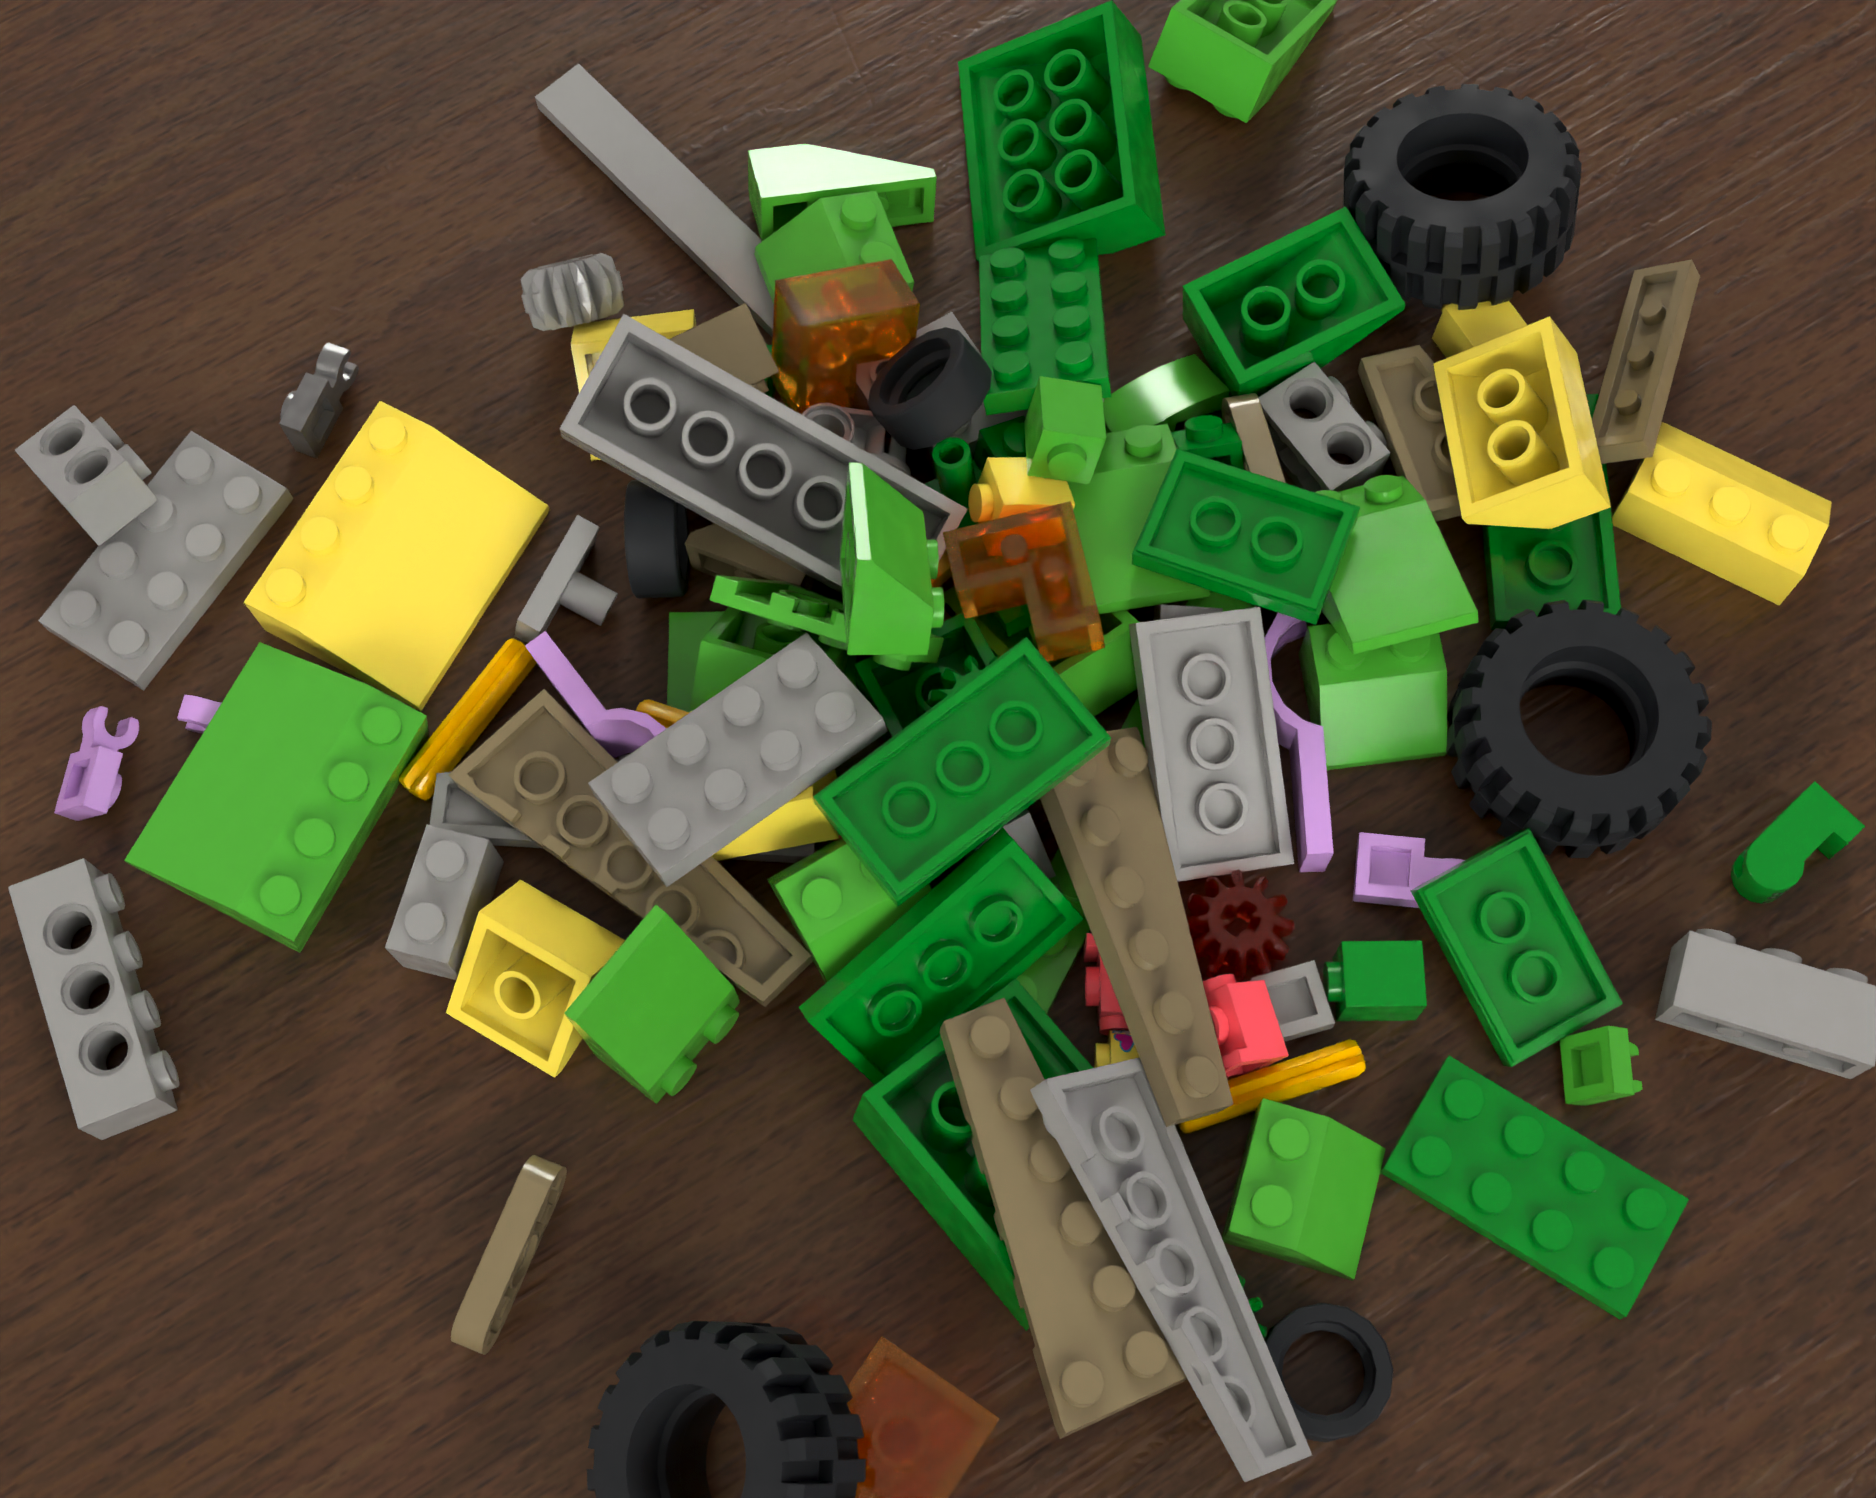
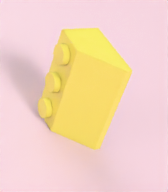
[1433,316,1611,529]
[1612,422,1832,606]

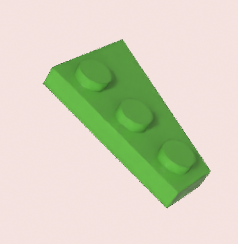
[710,575,944,671]

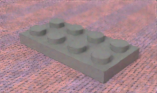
[38,431,294,691]
[1129,607,1294,882]
[588,632,887,887]

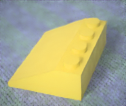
[244,401,550,711]

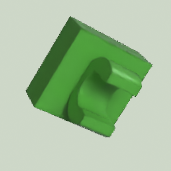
[1560,1026,1642,1106]

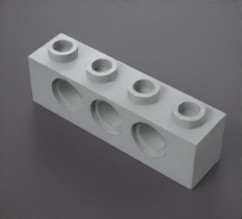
[8,858,179,1140]

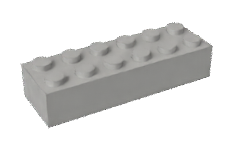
[560,314,967,594]

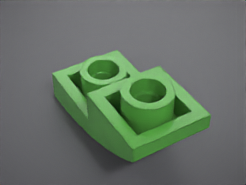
[1103,354,1230,433]

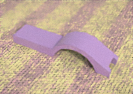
[1264,613,1334,872]
[525,631,667,758]

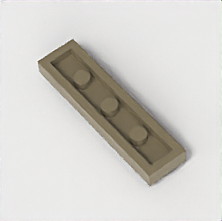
[1592,259,1700,464]

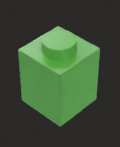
[1024,376,1106,484]

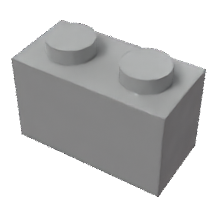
[385,824,504,980]

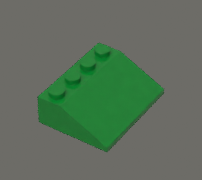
[958,0,1166,262]
[853,978,1093,1331]

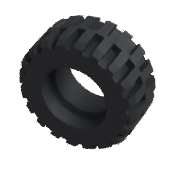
[1343,84,1582,310]
[1446,600,1712,858]
[587,1321,866,1498]

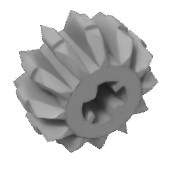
[521,253,624,331]

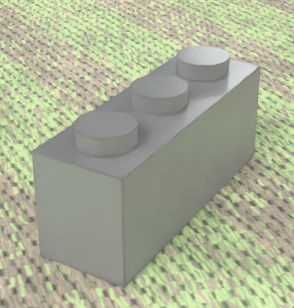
[1655,929,1876,1079]

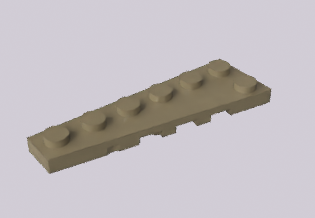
[448,689,813,1007]
[1040,727,1233,1127]
[940,998,1187,1439]

